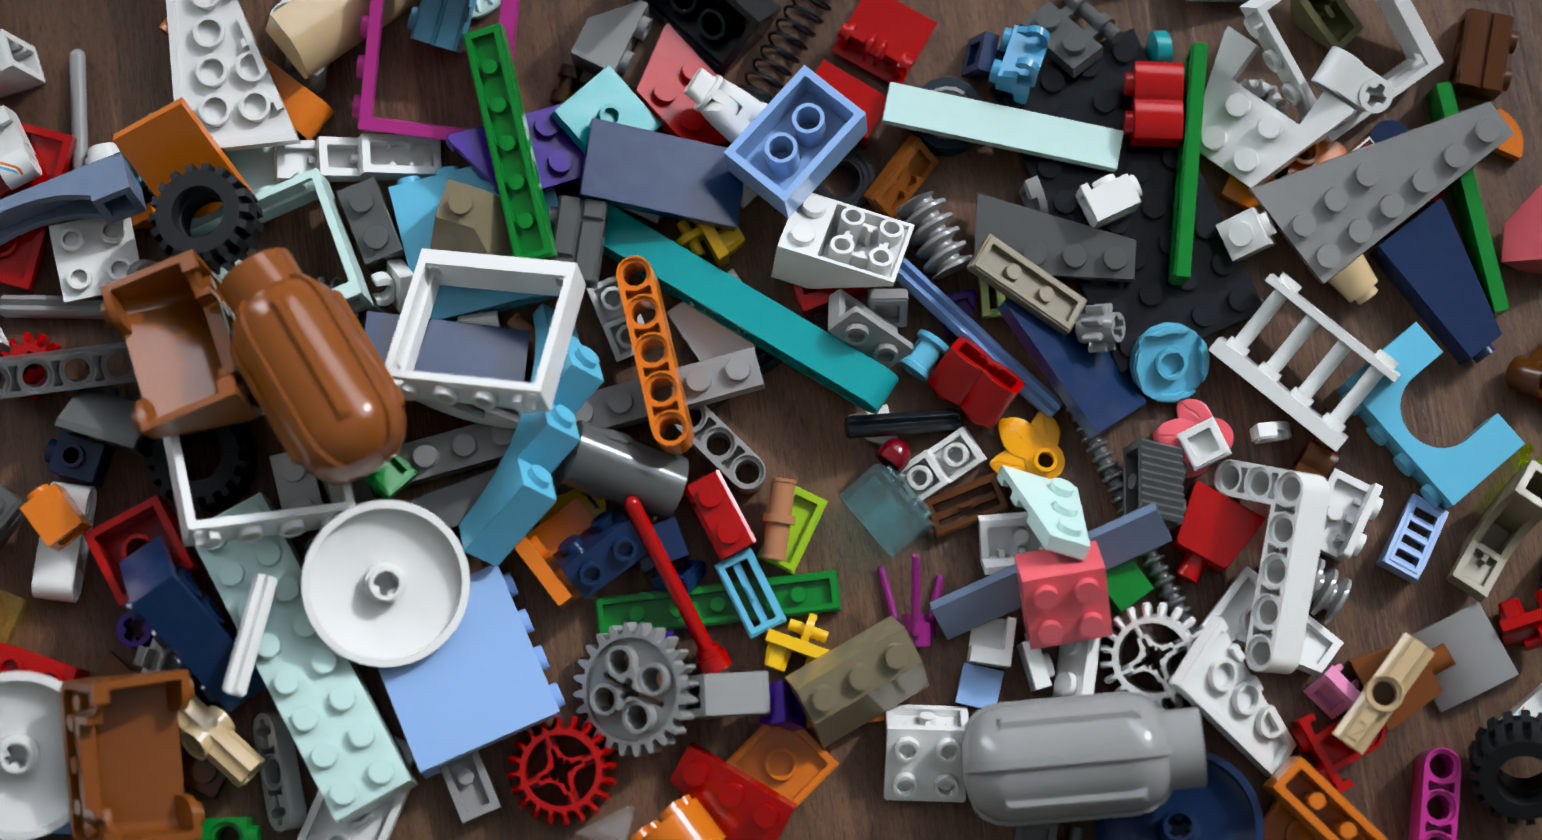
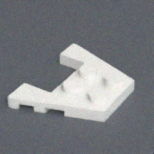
[1200,26,1357,188]

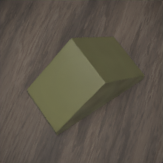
[1291,0,1364,50]

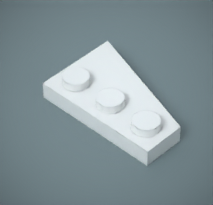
[1197,566,1344,677]

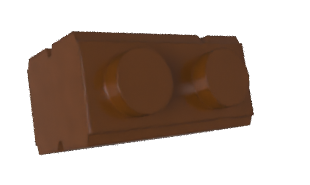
[1449,8,1518,102]

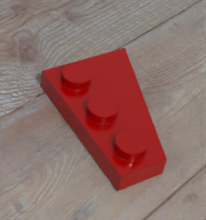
[670,742,798,840]

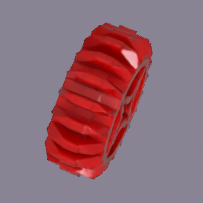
[506,716,618,827]

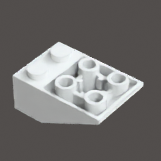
[771,193,915,289]

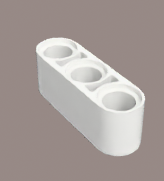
[31,481,97,603]

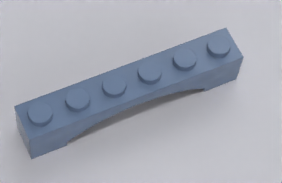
[0,151,146,246]

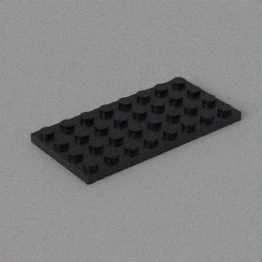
[989,28,1262,372]

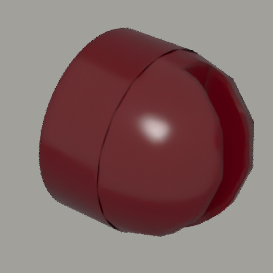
[875,438,911,474]

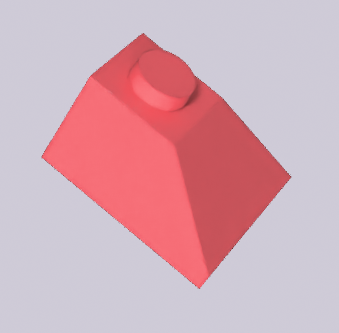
[1499,184,1542,274]

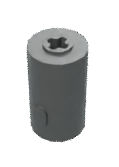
[556,420,689,520]

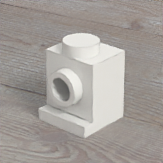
[1075,173,1142,228]

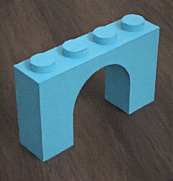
[1335,322,1525,510]

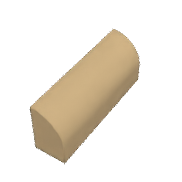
[265,0,421,80]

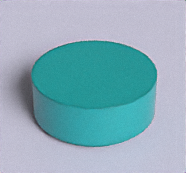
[1146,30,1173,62]

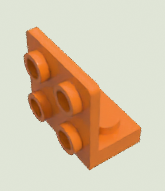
[514,498,594,610]

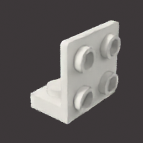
[883,704,969,802]

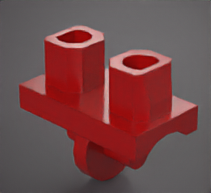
[1498,589,1542,651]

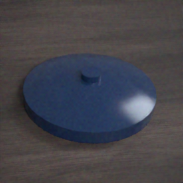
[1096,750,1264,840]

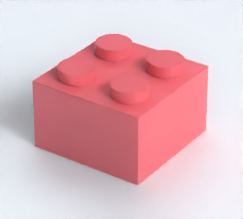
[1014,540,1113,650]

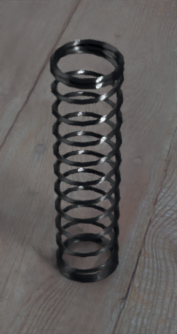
[738,0,832,104]

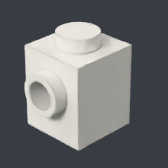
[1215,207,1277,261]

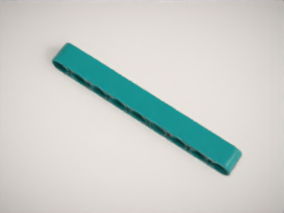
[603,205,899,414]

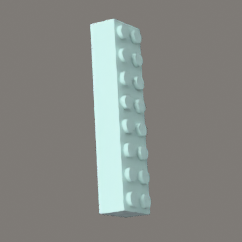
[195,492,419,825]

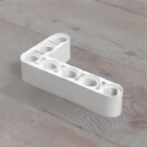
[1214,459,1330,674]

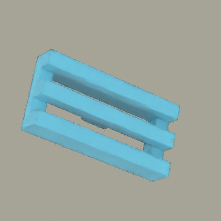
[714,547,787,640]

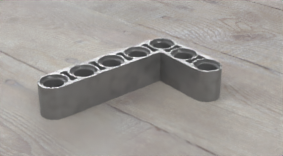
[0,259,157,399]

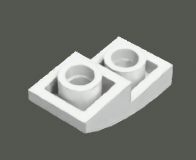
[586,275,645,362]
[894,426,987,505]

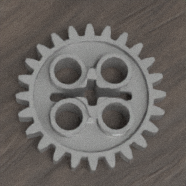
[573,622,699,757]

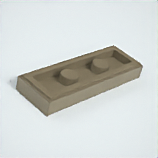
[966,233,1088,336]

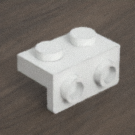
[1320,468,1384,563]
[978,512,1045,575]

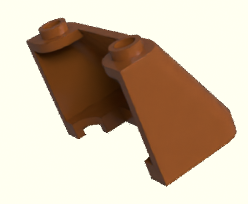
[100,249,263,440]
[60,669,205,840]

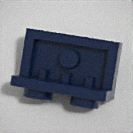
[552,507,648,599]

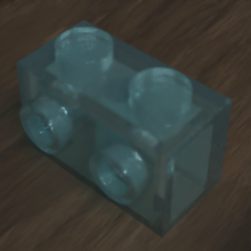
[838,464,935,558]

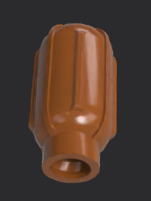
[219,248,407,486]

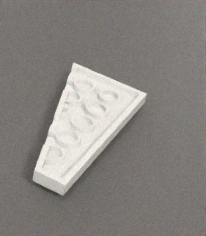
[166,0,301,152]

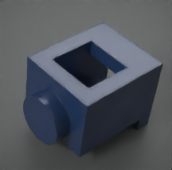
[44,432,115,488]

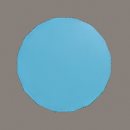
[1129,322,1210,403]

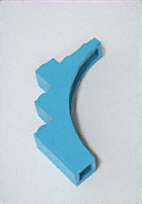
[458,303,604,567]

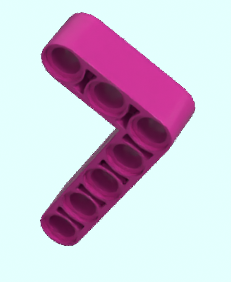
[1408,747,1462,840]

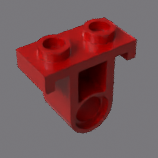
[1290,712,1386,793]

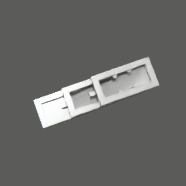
[273,133,441,182]

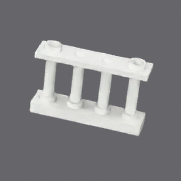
[1208,273,1401,452]

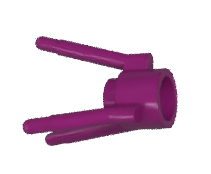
[877,553,944,647]

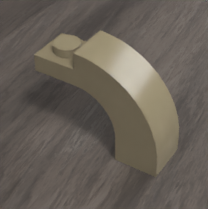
[1446,459,1542,602]

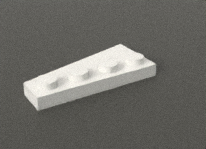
[1169,615,1296,777]

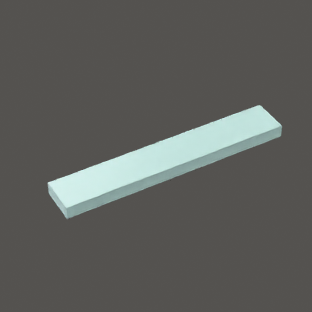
[881,82,1124,172]

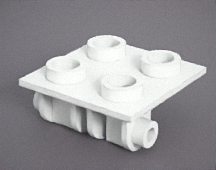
[48,217,140,303]

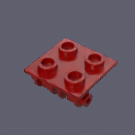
[831,0,938,84]

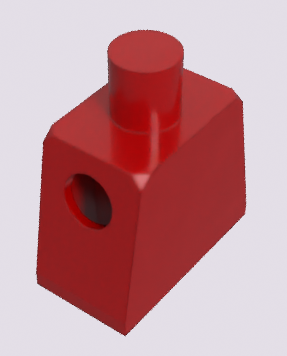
[1170,480,1265,585]

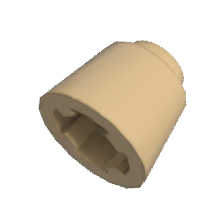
[1327,253,1378,305]

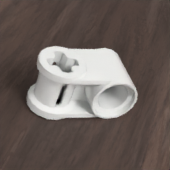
[1311,46,1393,113]

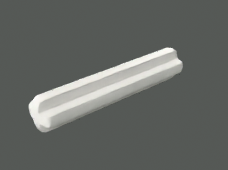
[222,574,277,697]

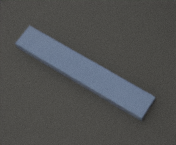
[929,502,1173,640]

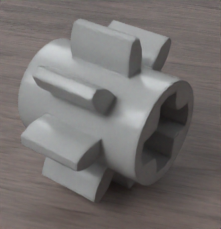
[1075,303,1126,353]
[133,638,181,673]

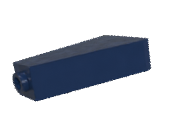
[1369,199,1502,365]

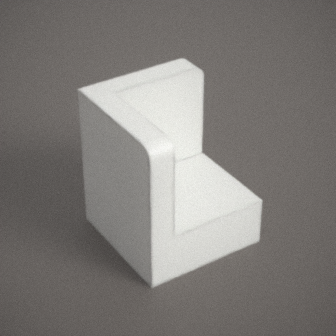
[966,617,1017,669]

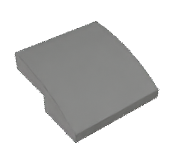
[1410,601,1519,713]

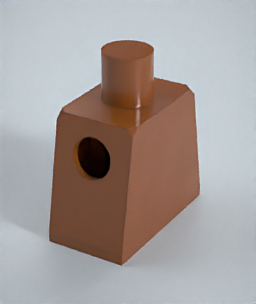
[1348,643,1456,731]

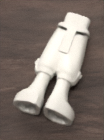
[684,68,768,144]

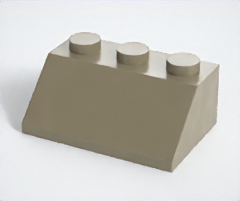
[785,616,929,748]

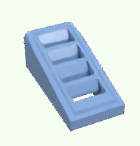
[1375,493,1449,583]

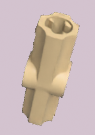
[1331,632,1435,755]
[177,695,266,788]

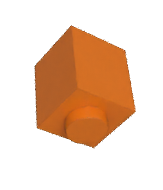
[19,483,92,551]

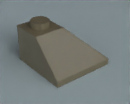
[430,179,513,257]

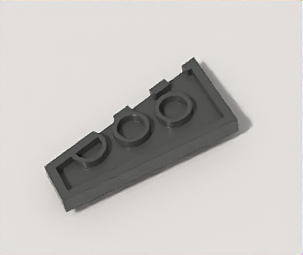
[973,193,1136,282]

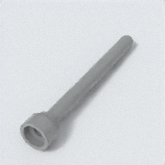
[65,49,88,222]

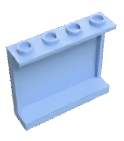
[378,565,566,779]

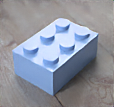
[723,65,868,219]

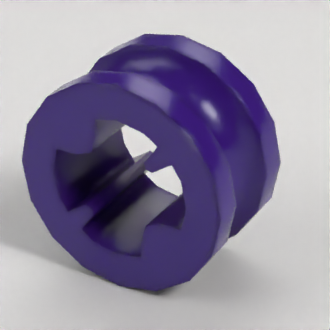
[116,612,153,649]

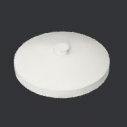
[301,499,470,667]
[0,671,70,840]

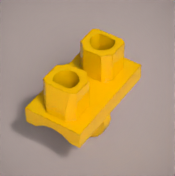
[675,220,745,268]
[764,613,830,672]

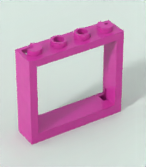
[352,0,520,140]

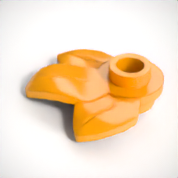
[989,411,1065,480]

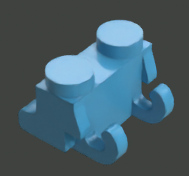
[988,25,1050,104]

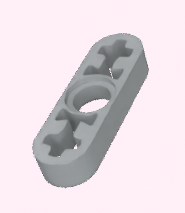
[253,710,306,832]

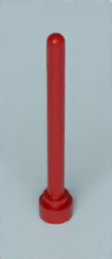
[624,496,732,674]

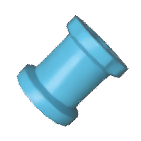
[898,329,949,382]

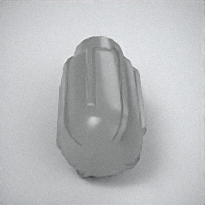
[961,691,1207,826]

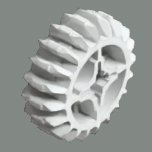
[1099,602,1202,709]

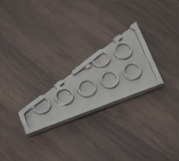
[1248,102,1515,284]

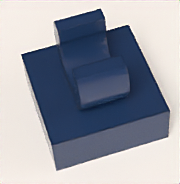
[961,31,1005,81]

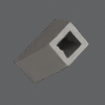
[571,0,653,76]
[686,671,770,720]

